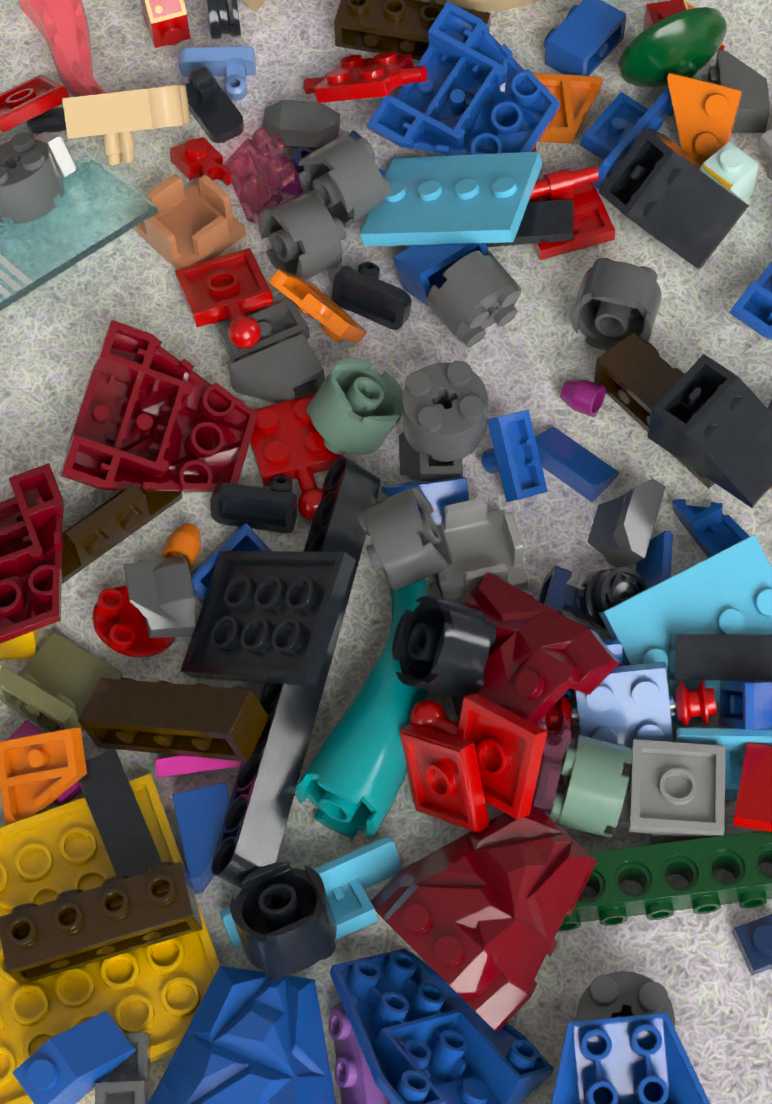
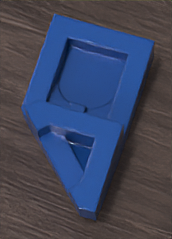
[382,476,469,525]
[672,499,749,557]

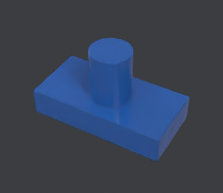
[482,409,548,502]

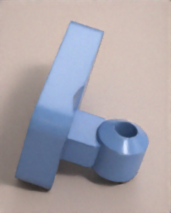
[179,46,256,101]

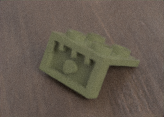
[0,633,123,733]

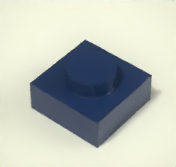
[732,914,772,976]

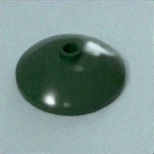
[618,7,727,87]

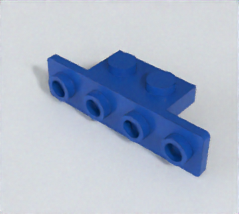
[579,86,674,190]

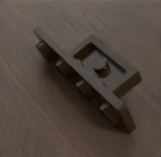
[62,484,183,584]

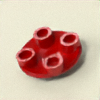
[92,586,176,657]

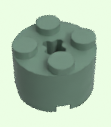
[306,358,403,455]
[549,735,633,838]

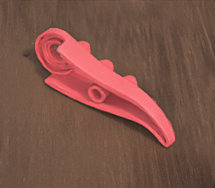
[19,0,106,97]

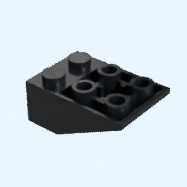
[598,128,749,269]
[647,354,772,508]

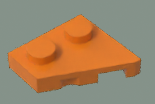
[269,269,367,344]
[0,728,87,826]

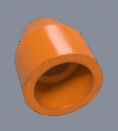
[162,523,201,570]

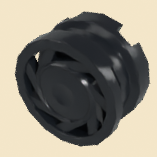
[207,0,241,39]
[579,567,648,630]

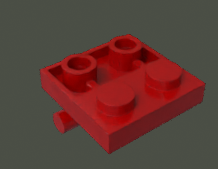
[528,165,615,260]

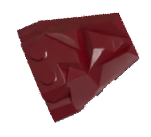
[60,320,258,492]
[0,463,64,644]
[451,572,620,725]
[370,802,597,1033]

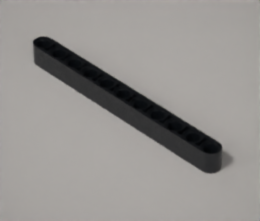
[211,456,381,888]

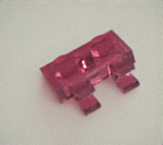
[223,126,298,224]
[533,714,571,810]

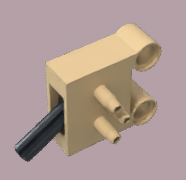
[27,85,191,166]

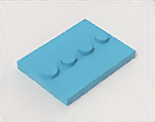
[360,152,542,246]
[599,535,772,729]

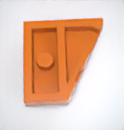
[667,72,743,163]
[533,73,603,144]

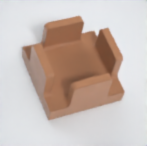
[135,174,246,270]

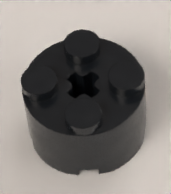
[392,596,496,696]
[230,862,337,979]

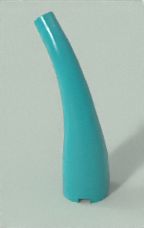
[295,579,428,840]

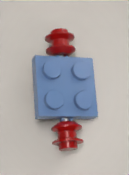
[536,662,716,748]

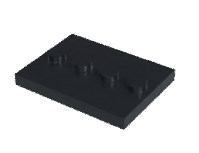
[180,551,356,686]

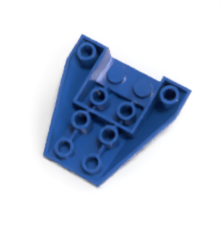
[329,948,554,1104]
[551,1013,710,1104]

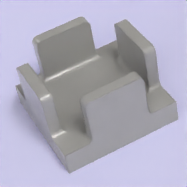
[435,497,528,604]
[627,739,725,845]

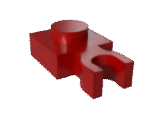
[170,137,231,186]

